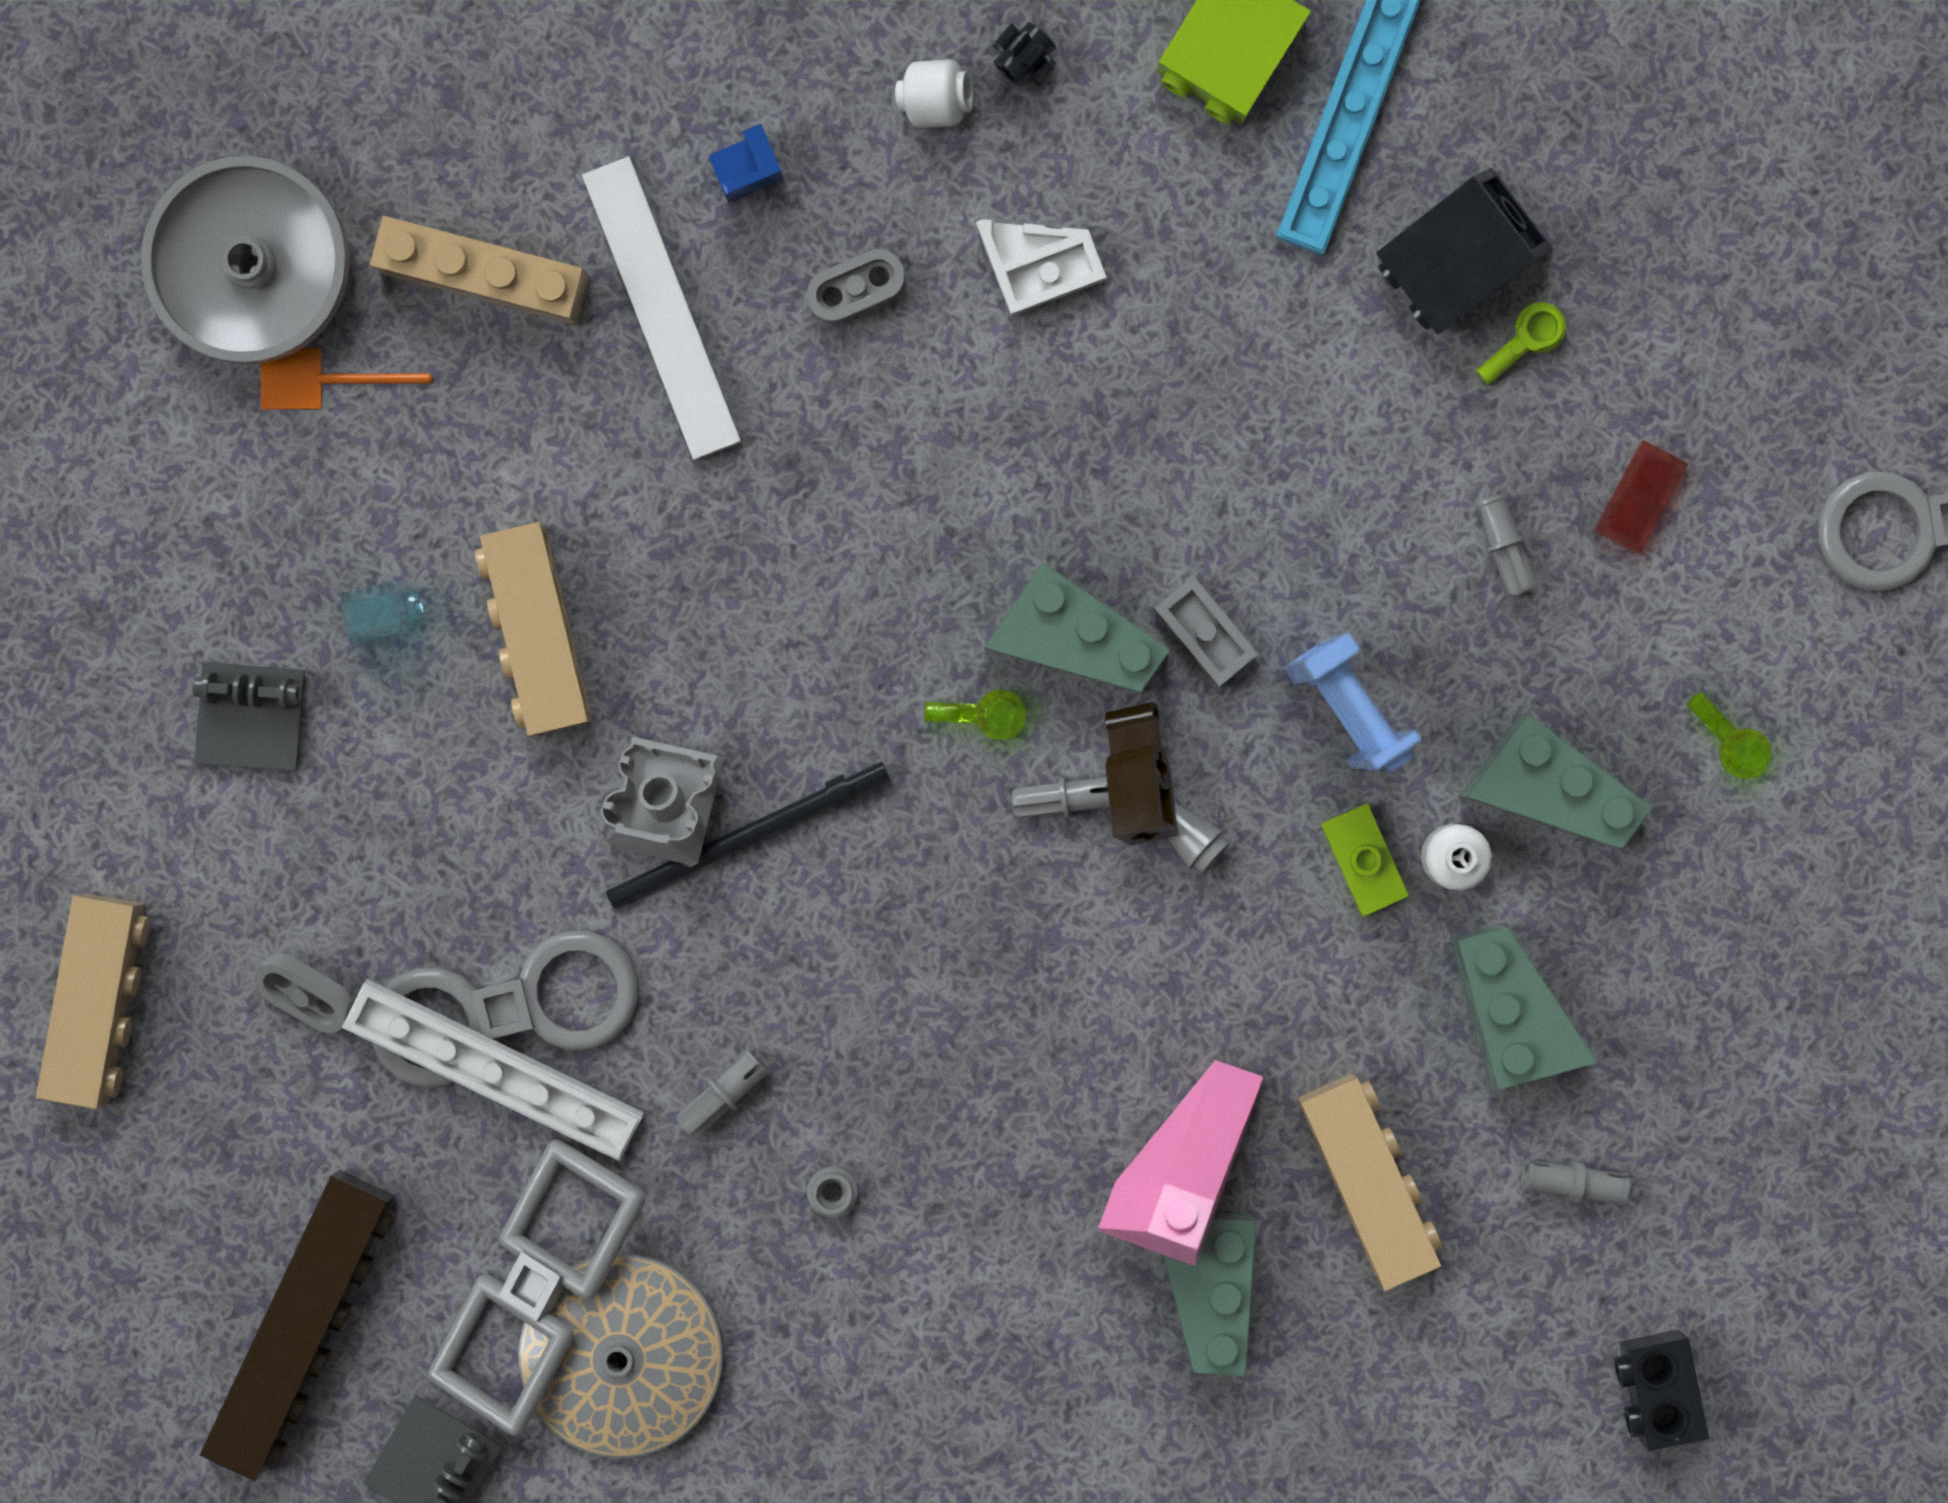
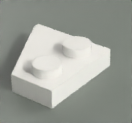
[976,219,1107,316]

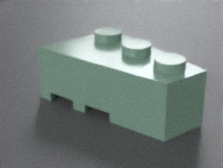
[984,562,1170,693]
[1458,714,1653,849]
[1449,924,1598,1090]
[1162,1211,1256,1376]

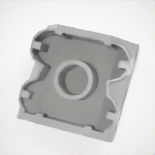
[601,736,723,867]

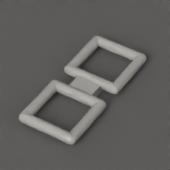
[428,1139,646,1437]

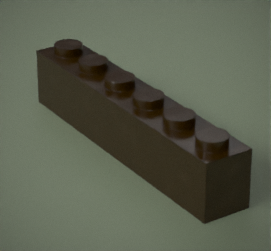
[199,1170,397,1481]

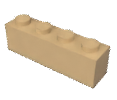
[370,215,589,326]
[475,521,593,736]
[36,893,150,1109]
[1297,1073,1443,1291]

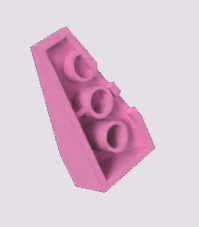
[1098,1060,1264,1266]

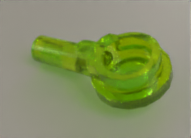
[924,689,1026,740]
[1686,690,1771,779]

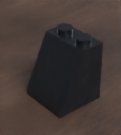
[1376,167,1553,335]

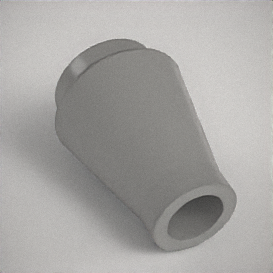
[1167,801,1230,874]

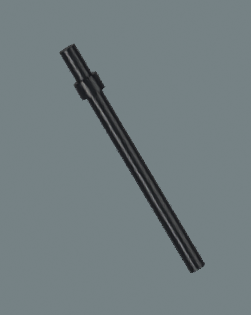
[606,761,891,909]

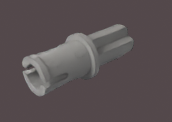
[1474,493,1536,596]
[1012,776,1110,818]
[676,1050,770,1139]

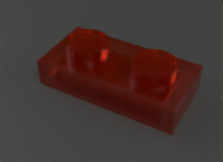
[1592,440,1688,555]

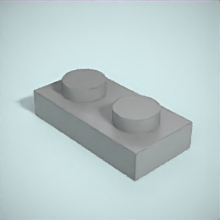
[1153,575,1258,687]

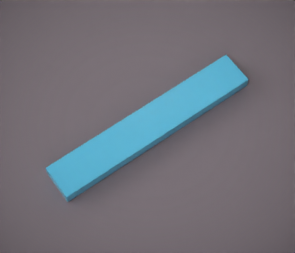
[1275,0,1421,256]

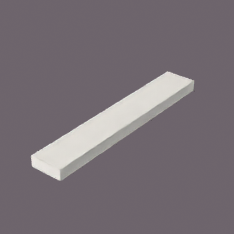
[582,156,742,461]
[342,979,643,1161]

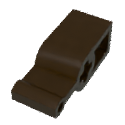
[1105,702,1178,845]

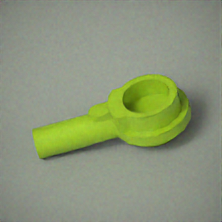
[1475,302,1566,386]

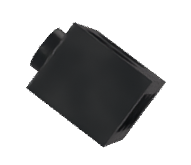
[1614,1330,1709,1451]

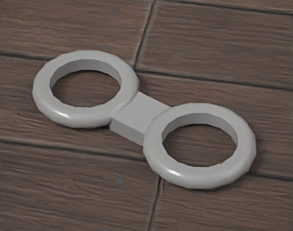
[1818,471,1948,591]
[371,930,638,1088]

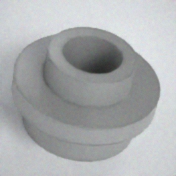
[807,1166,858,1218]

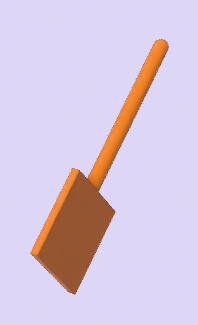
[260,348,433,410]

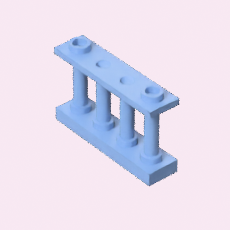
[1283,632,1421,772]

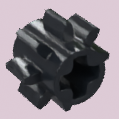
[993,22,1056,87]

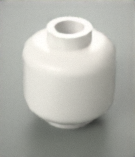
[895,59,974,128]
[1421,823,1492,891]

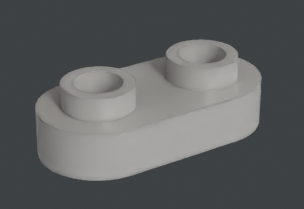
[806,249,905,323]
[254,953,354,1033]

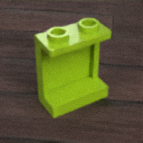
[1156,0,1311,125]

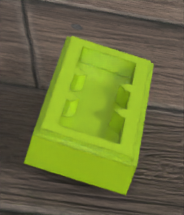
[1319,803,1409,917]

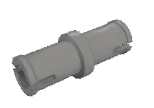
[1521,1158,1630,1206]

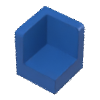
[709,123,784,203]

